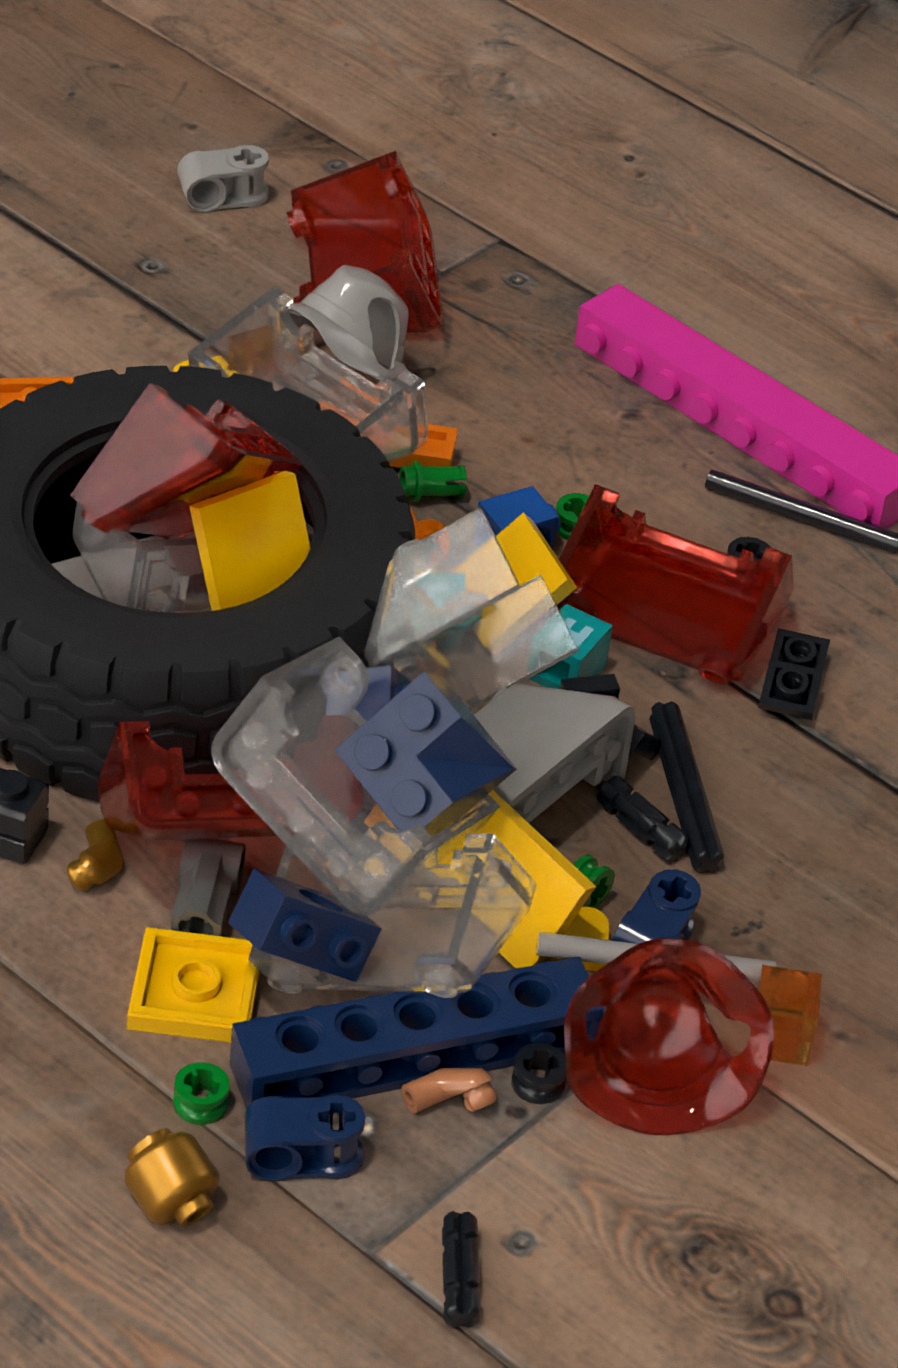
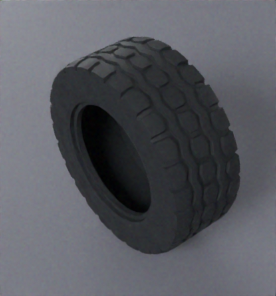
[0,366,415,810]

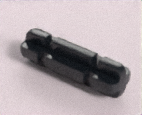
[597,775,689,862]
[442,1211,480,1328]

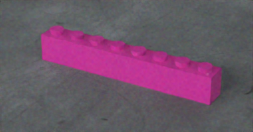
[574,283,898,529]

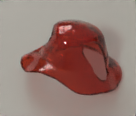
[564,938,774,1136]

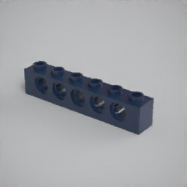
[230,957,604,1108]

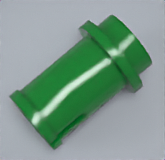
[399,461,467,502]

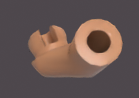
[401,1068,497,1113]

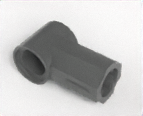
[171,835,246,936]

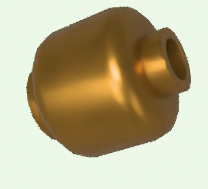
[124,1128,220,1227]

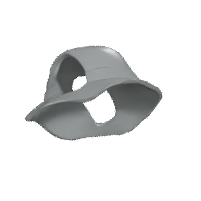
[263,265,416,396]

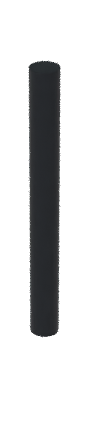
[705,469,898,554]

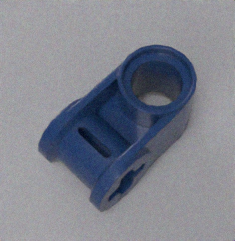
[612,869,701,983]
[245,1095,366,1181]

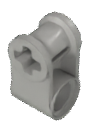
[177,145,269,212]

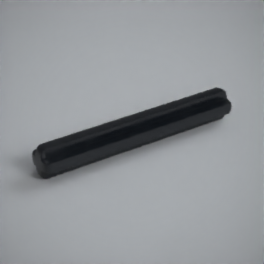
[649,701,724,873]

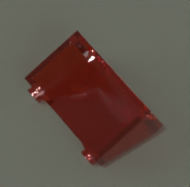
[287,151,444,333]
[70,383,302,540]
[551,484,794,685]
[98,717,363,840]

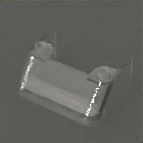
[364,508,579,711]

